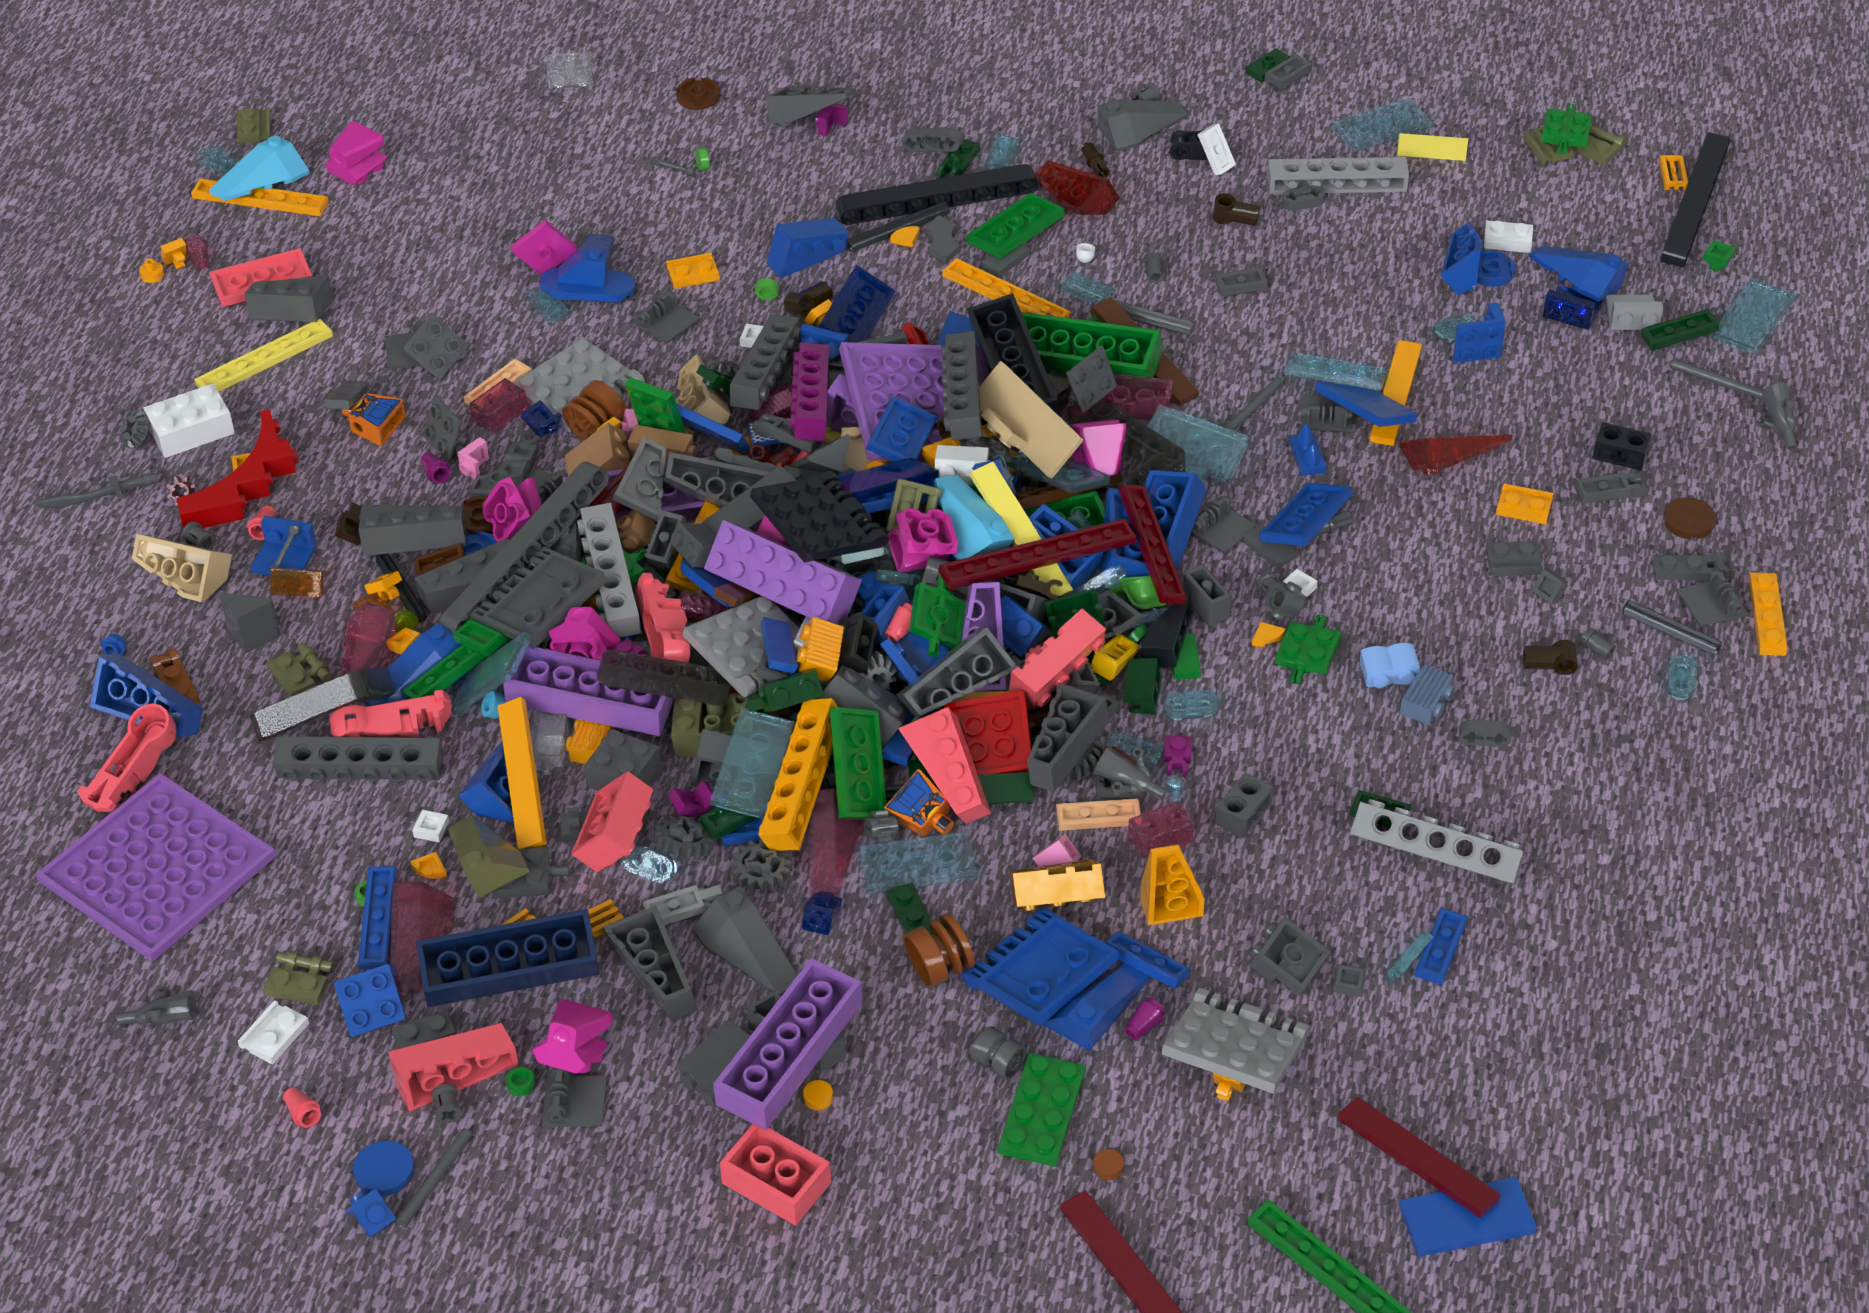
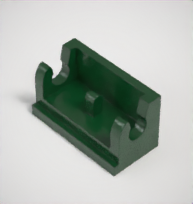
[1044,588,1105,639]
[1123,658,1162,715]
[978,772,1034,805]

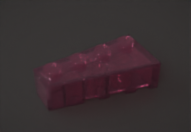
[1068,373,1173,425]

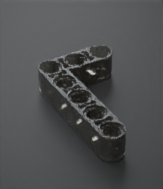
[1092,402,1186,486]
[597,650,732,706]
[249,667,396,741]

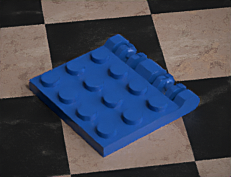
[961,908,1119,1026]

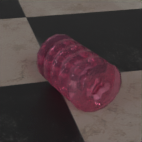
[678,590,733,623]

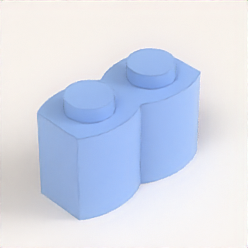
[1360,643,1420,688]

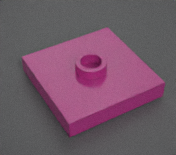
[510,219,578,275]

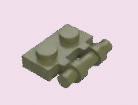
[266,643,332,700]
[263,951,335,1006]

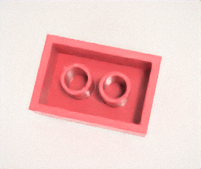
[572,771,654,872]
[720,1124,831,1226]

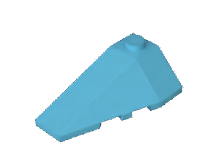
[209,136,309,201]
[934,474,1014,560]

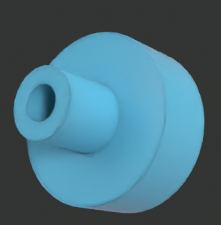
[481,691,505,719]

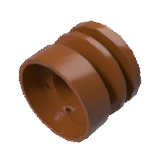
[562,380,627,441]
[903,912,975,988]

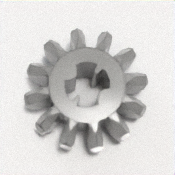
[857,651,897,691]

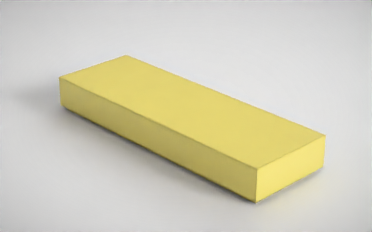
[1397,133,1468,161]

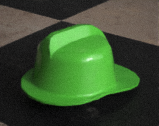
[1109,576,1167,610]

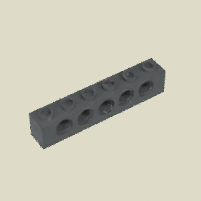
[730,314,801,410]
[941,331,982,441]
[273,736,444,782]

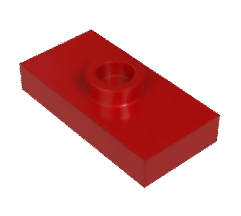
[902,322,931,345]

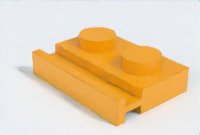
[666,252,720,289]
[1496,483,1554,524]

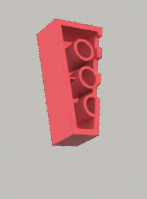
[898,707,991,824]
[388,1023,519,1112]

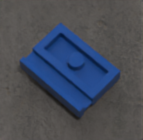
[1001,595,1047,658]

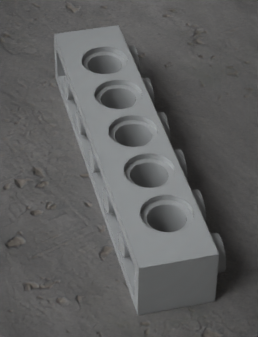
[1267,157,1409,194]
[577,503,641,637]
[1350,799,1525,885]

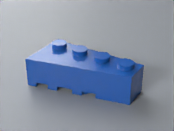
[90,653,203,738]

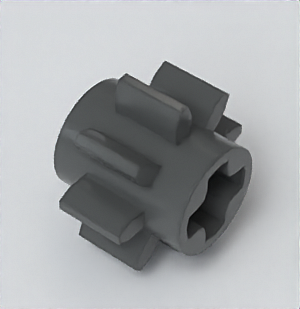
[865,809,898,844]

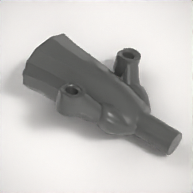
[1758,382,1797,449]
[1093,746,1166,799]
[117,987,197,1025]

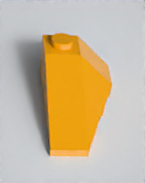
[1140,845,1205,925]

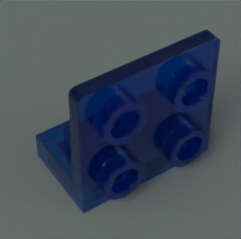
[1543,285,1604,330]

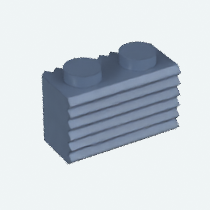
[1400,664,1455,725]

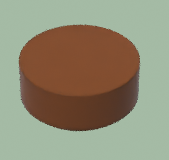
[1093,1149,1124,1180]

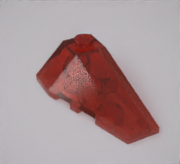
[1035,160,1120,215]
[1399,435,1512,475]

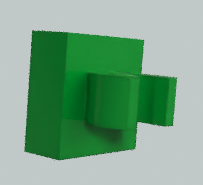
[1703,240,1736,272]

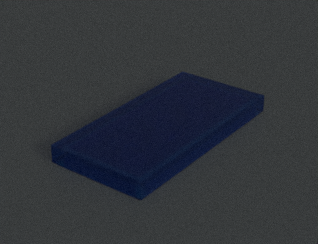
[818,265,896,343]
[838,458,939,501]

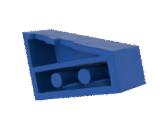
[767,218,849,278]
[1029,504,1104,593]

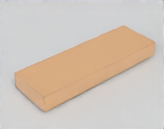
[464,359,532,413]
[1056,798,1142,831]

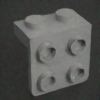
[1606,295,1663,330]

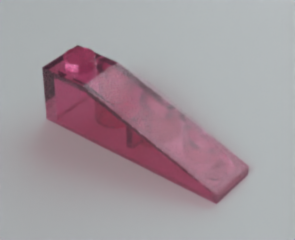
[334,602,397,705]
[807,788,863,896]
[391,881,454,993]

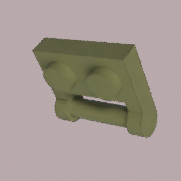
[1571,123,1627,165]
[886,479,943,531]

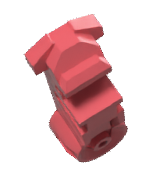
[634,573,690,672]
[329,690,452,738]
[77,704,176,812]

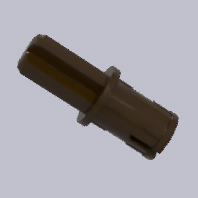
[1081,142,1110,179]

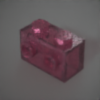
[469,378,528,434]
[1128,801,1194,860]

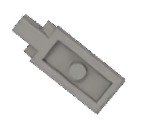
[643,885,723,925]

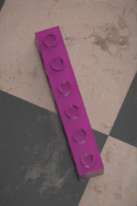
[790,343,829,441]

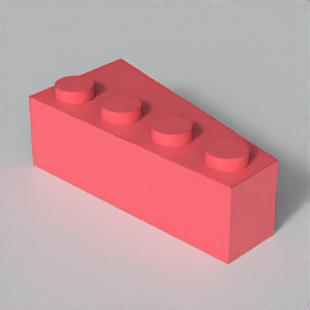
[1009,609,1106,712]

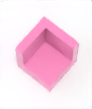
[1032,834,1082,866]

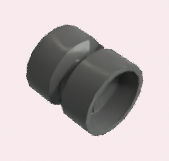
[971,1026,1027,1080]

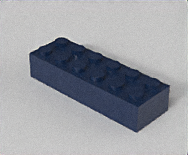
[416,909,599,1007]

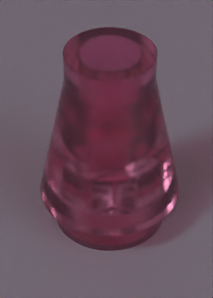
[185,235,209,270]

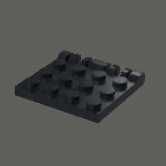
[750,471,889,563]

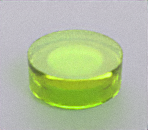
[391,609,418,633]

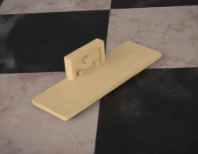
[980,361,1083,479]

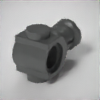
[1256,572,1306,621]

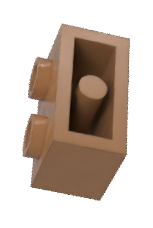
[615,510,656,554]

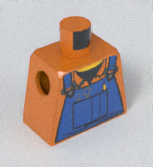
[342,393,406,446]
[884,769,954,837]

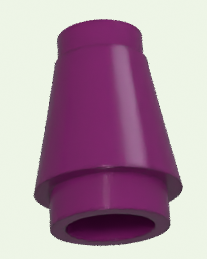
[420,452,450,484]
[1124,997,1166,1041]

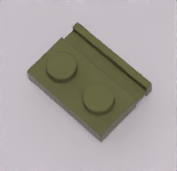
[237,107,271,144]
[1523,127,1573,165]

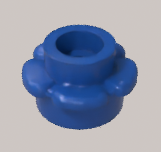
[100,634,127,656]

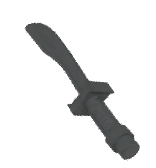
[33,473,158,508]

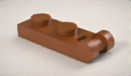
[149,648,200,704]

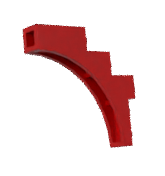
[176,409,299,529]

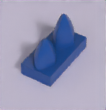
[799,324,848,361]
[1289,424,1327,476]

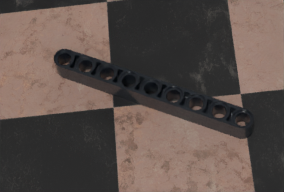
[1661,132,1730,268]
[835,164,1039,225]

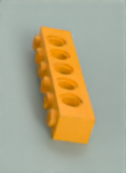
[758,698,838,851]

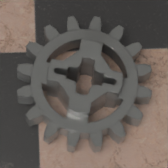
[654,815,714,860]
[731,839,792,894]

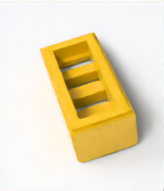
[1090,634,1139,681]

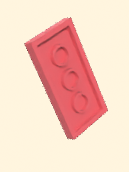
[209,248,313,307]

